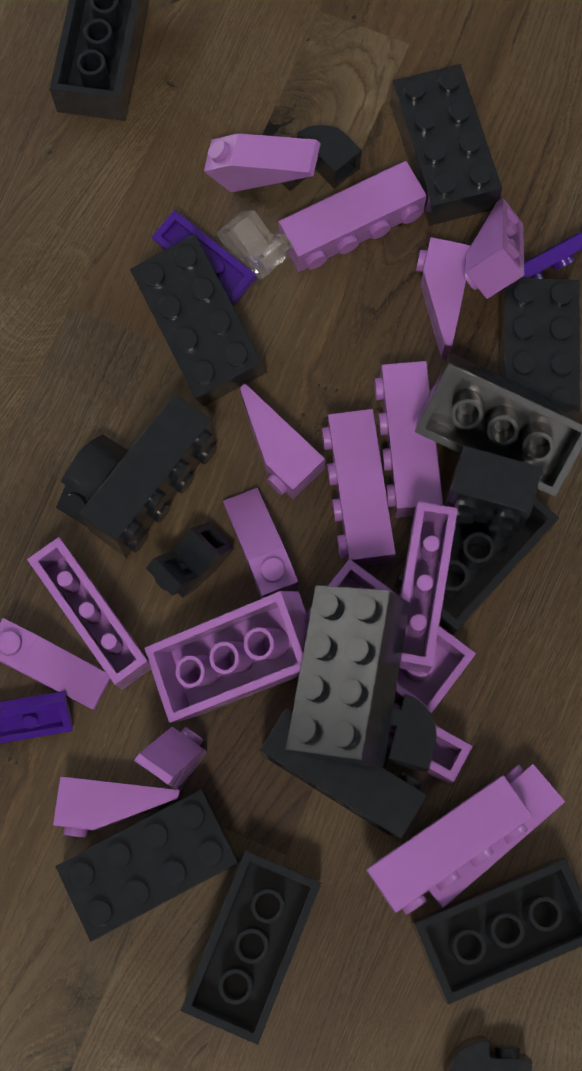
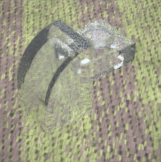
[216,210,293,280]

